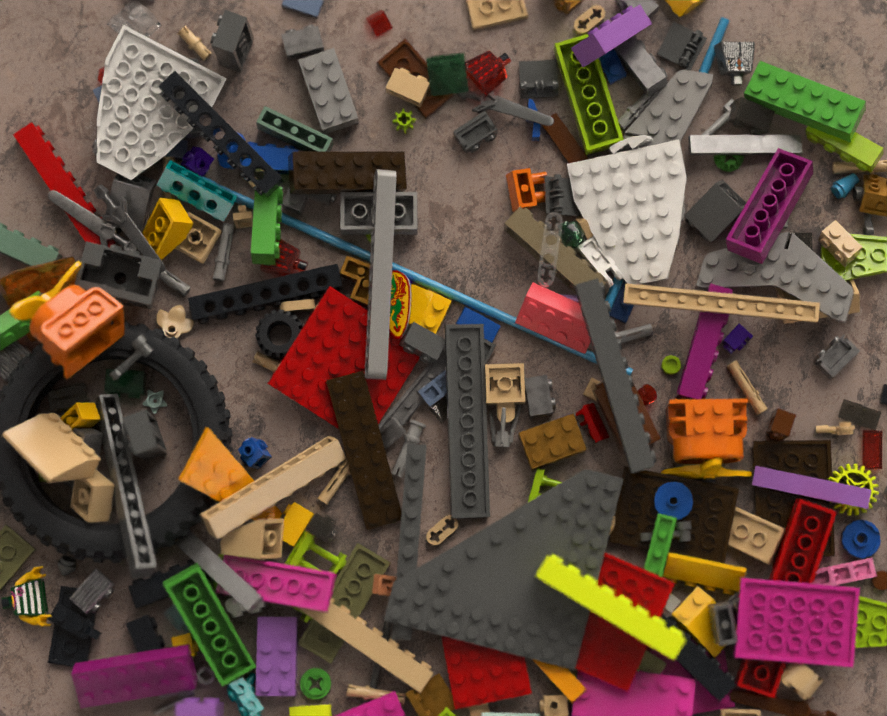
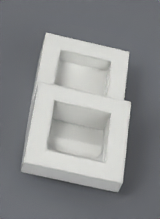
[609,135,653,154]

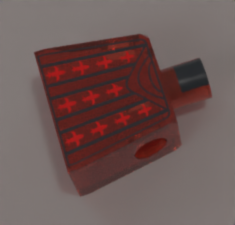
[463,51,511,96]
[260,239,308,276]

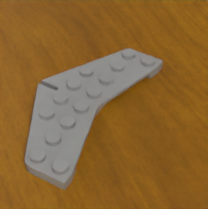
[624,70,714,221]
[696,232,854,323]

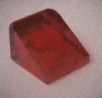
[366,10,393,37]

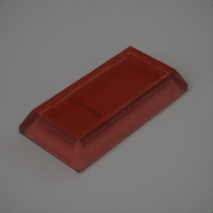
[862,430,882,469]

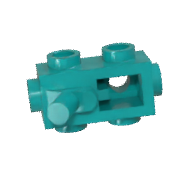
[226,672,264,716]

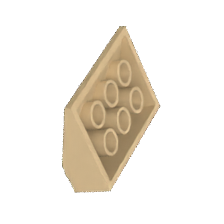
[2,413,101,482]

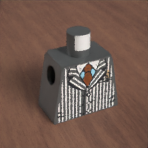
[714,41,755,86]

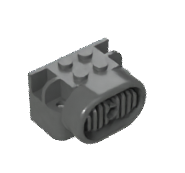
[75,241,162,309]

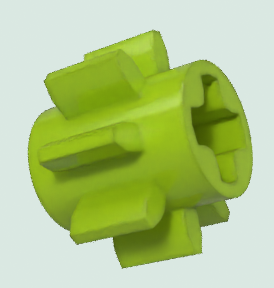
[392,108,416,133]

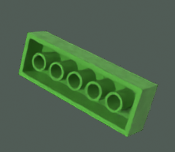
[744,61,866,142]
[163,563,256,687]

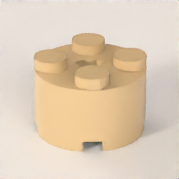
[780,662,824,700]

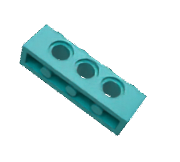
[156,160,238,222]

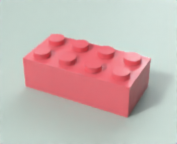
[515,283,591,354]

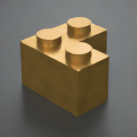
[340,256,370,308]

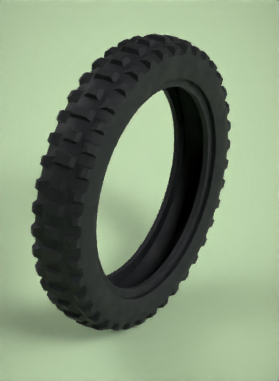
[0,320,233,563]

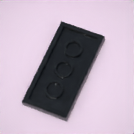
[48,586,97,667]

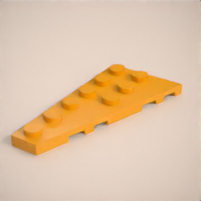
[178,427,282,521]

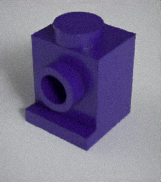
[722,323,753,354]

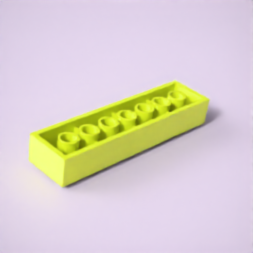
[535,554,686,660]

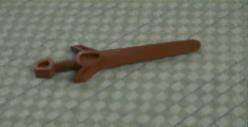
[729,691,837,716]

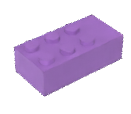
[571,5,652,67]
[256,617,298,696]
[175,697,224,716]

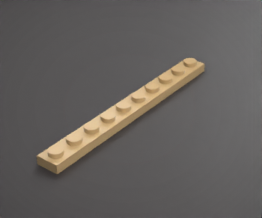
[623,283,820,323]

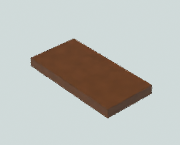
[377,38,454,119]

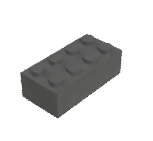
[210,10,254,72]
[121,409,168,461]

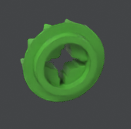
[714,155,744,172]
[300,668,331,699]

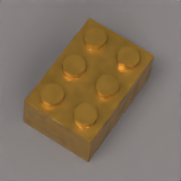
[518,413,587,471]

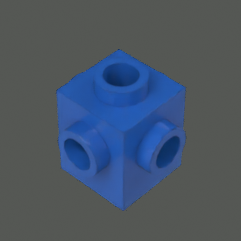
[237,437,272,469]

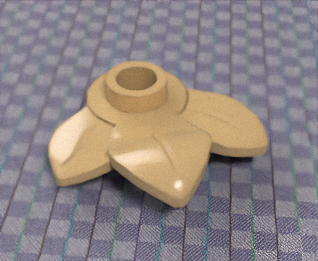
[156,305,194,339]

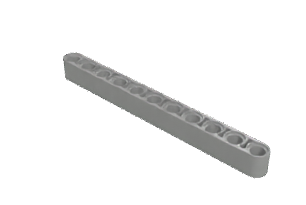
[365,169,396,380]

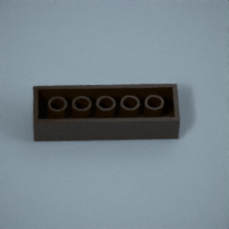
[288,151,407,194]

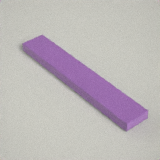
[752,466,871,509]

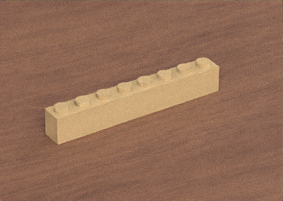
[200,435,346,539]
[297,597,433,692]

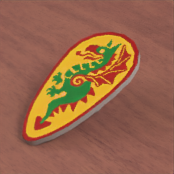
[389,270,412,339]

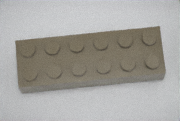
[504,207,606,294]

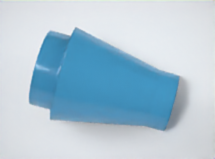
[831,173,859,199]

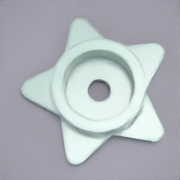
[142,390,167,414]

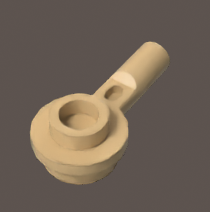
[816,421,855,435]

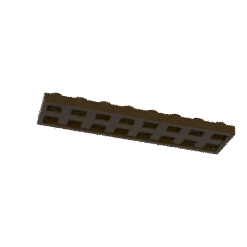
[326,370,402,530]

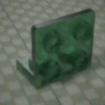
[426,52,469,96]

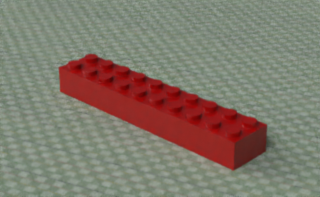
[734,498,837,698]

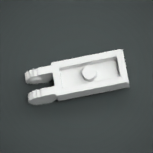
[577,237,623,287]

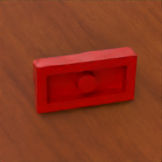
[575,402,609,443]

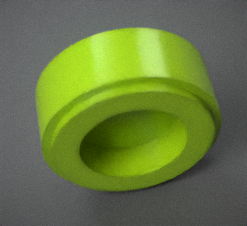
[661,355,681,375]

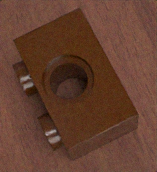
[765,408,796,441]

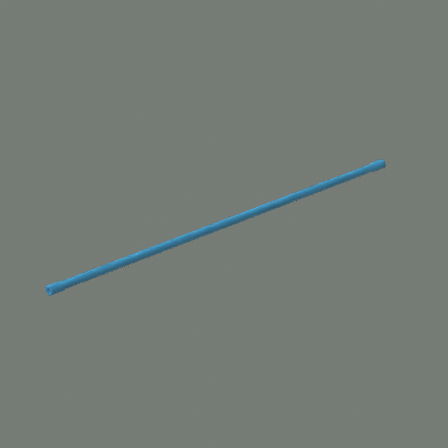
[202,176,633,375]

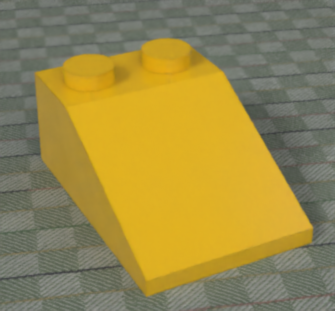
[142,198,193,260]
[408,284,452,335]
[671,586,737,658]

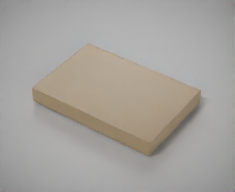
[466,0,528,30]
[728,507,786,565]

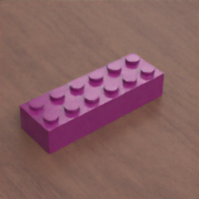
[726,148,814,264]
[675,283,733,400]
[71,644,198,709]

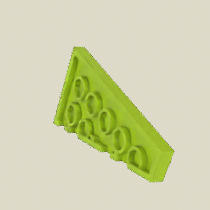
[820,233,887,281]
[855,596,887,648]

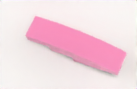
[813,558,877,586]

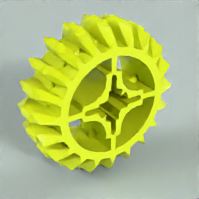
[829,464,879,516]

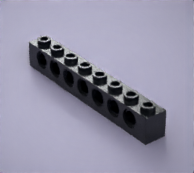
[158,71,284,197]
[188,264,343,325]

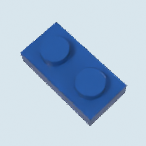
[599,48,627,85]

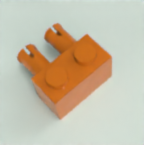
[506,168,547,212]

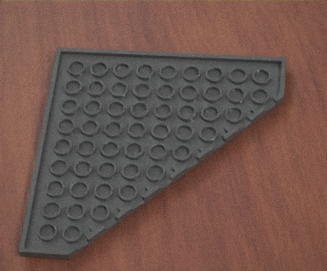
[384,469,623,670]

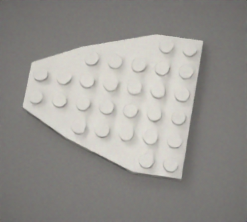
[97,25,227,180]
[567,139,687,285]

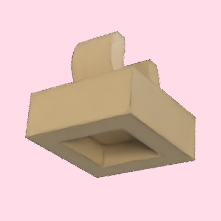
[233,205,253,229]

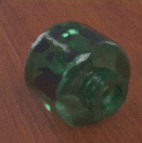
[557,220,585,249]

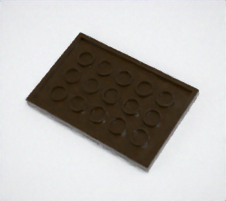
[753,440,835,557]
[609,466,739,564]

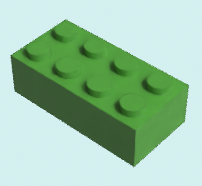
[251,179,283,265]

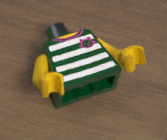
[1,566,51,626]

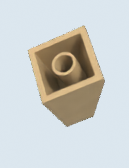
[220,519,284,559]

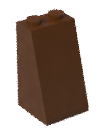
[592,374,661,455]

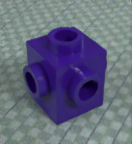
[180,146,214,177]

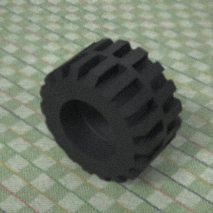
[255,309,303,360]

